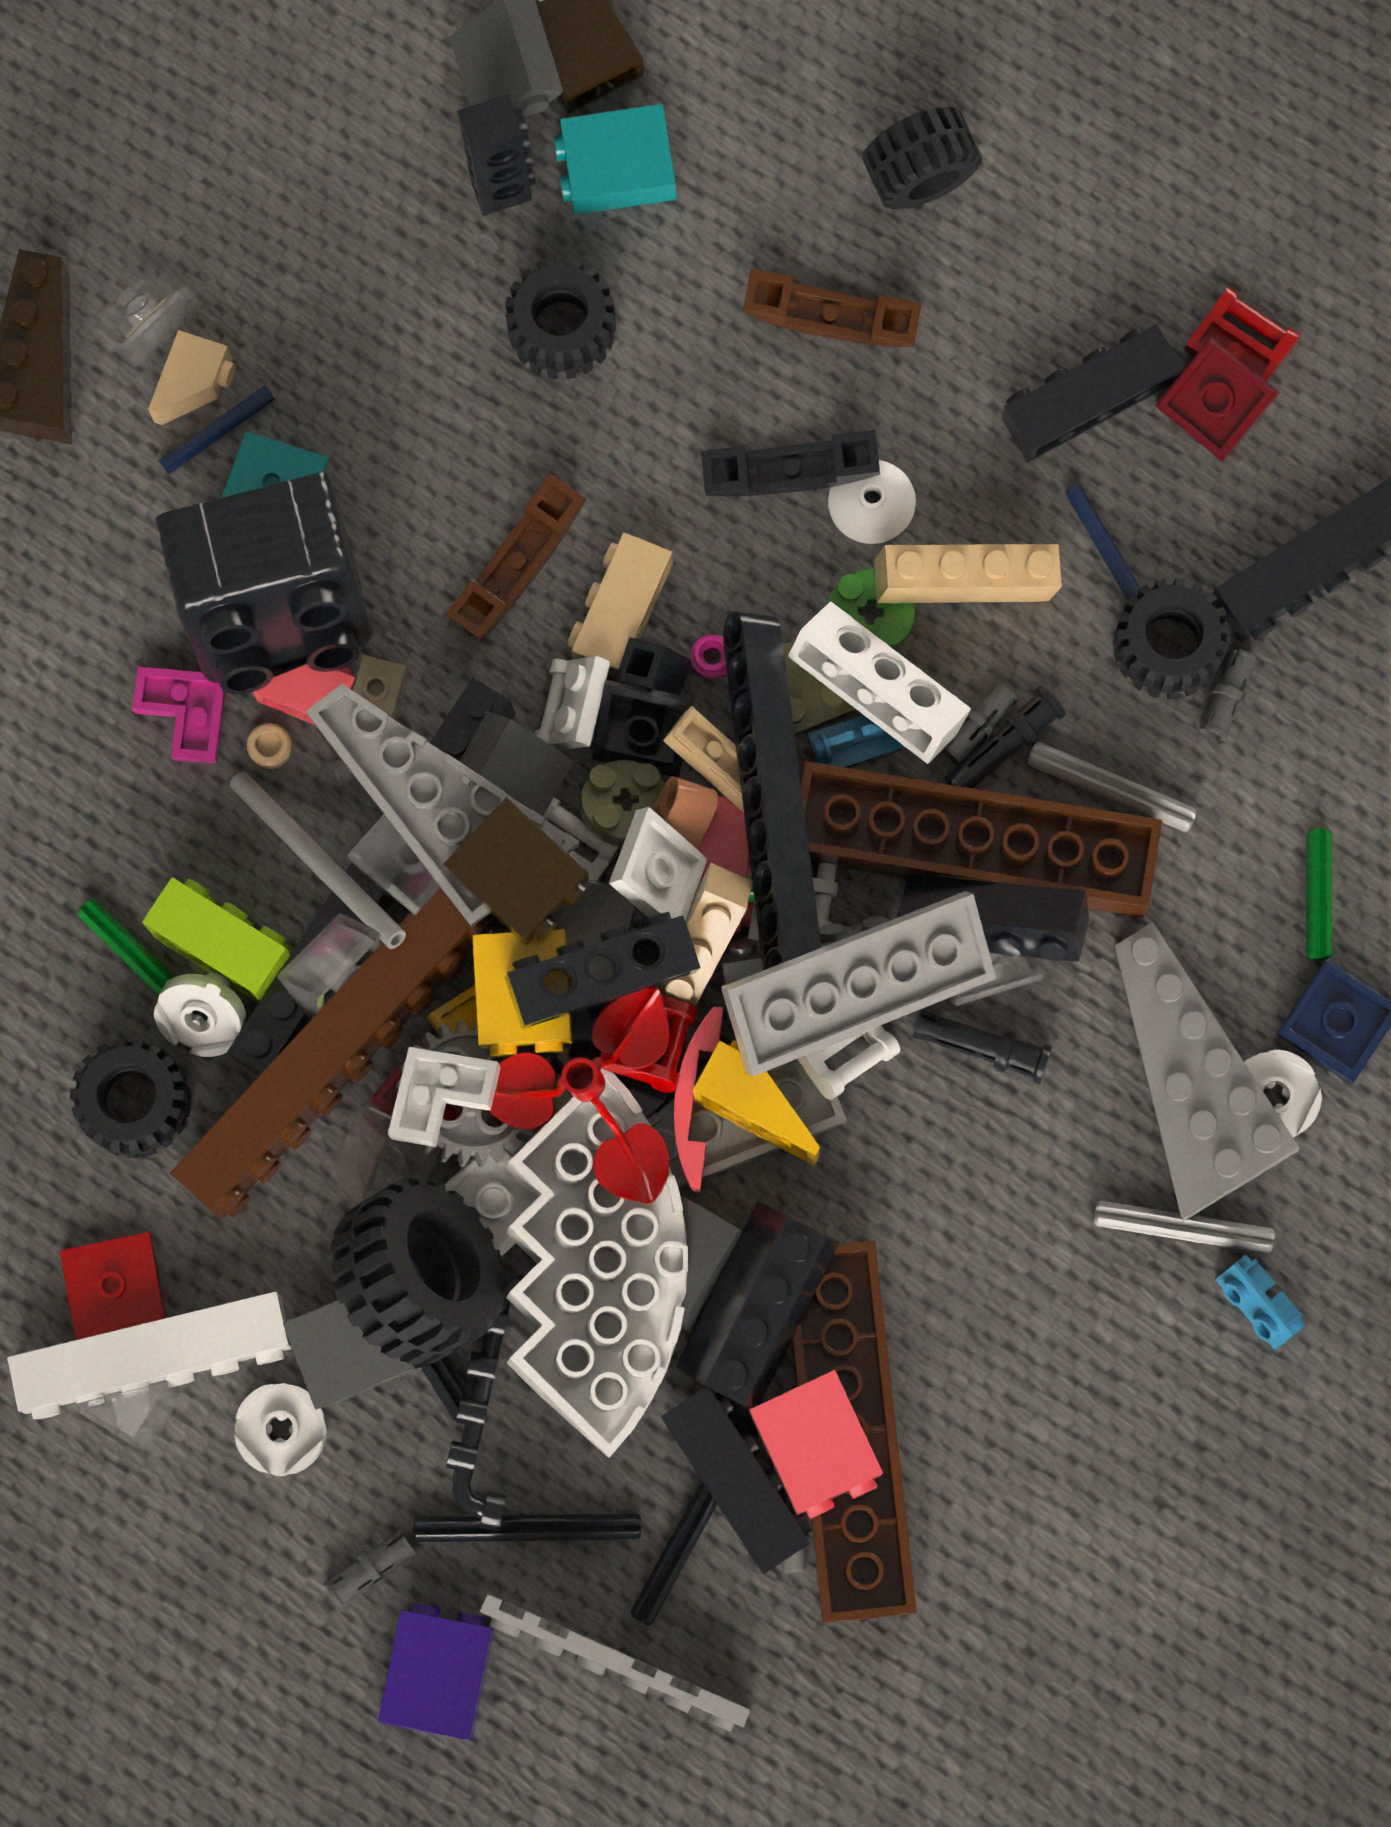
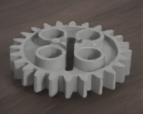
[396,1019,533,1168]

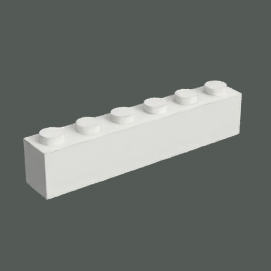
[7,1292,292,1420]

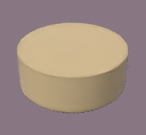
[247,723,292,769]

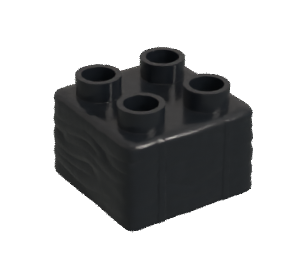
[156,472,372,694]

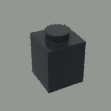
[616,637,692,695]

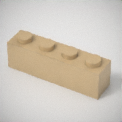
[874,544,1062,603]

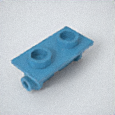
[808,715,906,768]
[1215,1255,1305,1350]

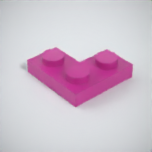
[132,666,226,764]

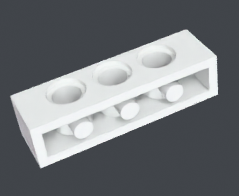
[788,601,971,764]

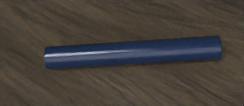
[158,385,275,475]
[1065,484,1140,601]

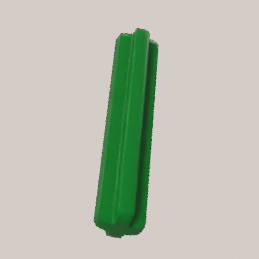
[1306,828,1332,961]
[77,898,175,996]

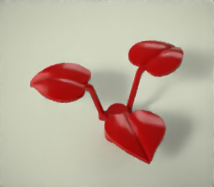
[488,988,670,1205]

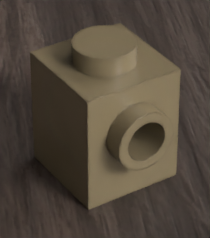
[353,655,409,721]

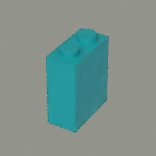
[554,104,676,215]

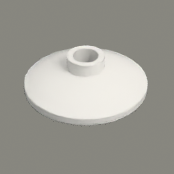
[828,460,916,544]

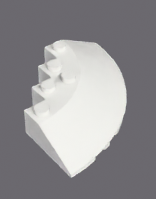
[506,1069,688,1458]

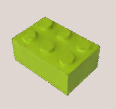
[142,877,291,1004]

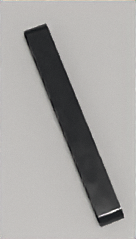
[723,611,821,971]

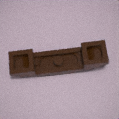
[742,268,922,347]
[445,473,586,641]

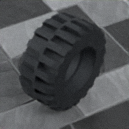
[329,1178,506,1364]

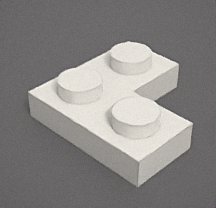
[388,1047,501,1147]

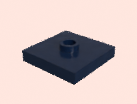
[1276,958,1391,1084]

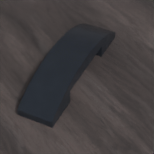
[701,430,880,497]

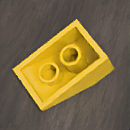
[693,1040,820,1167]

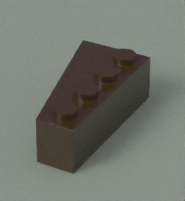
[0,249,72,445]

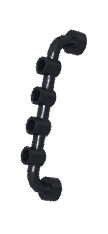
[446,1276,525,1532]

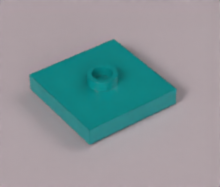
[221,431,329,498]

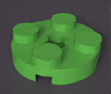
[827,569,915,649]

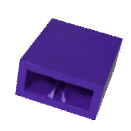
[378,1603,495,1741]

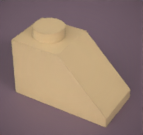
[148,330,236,425]

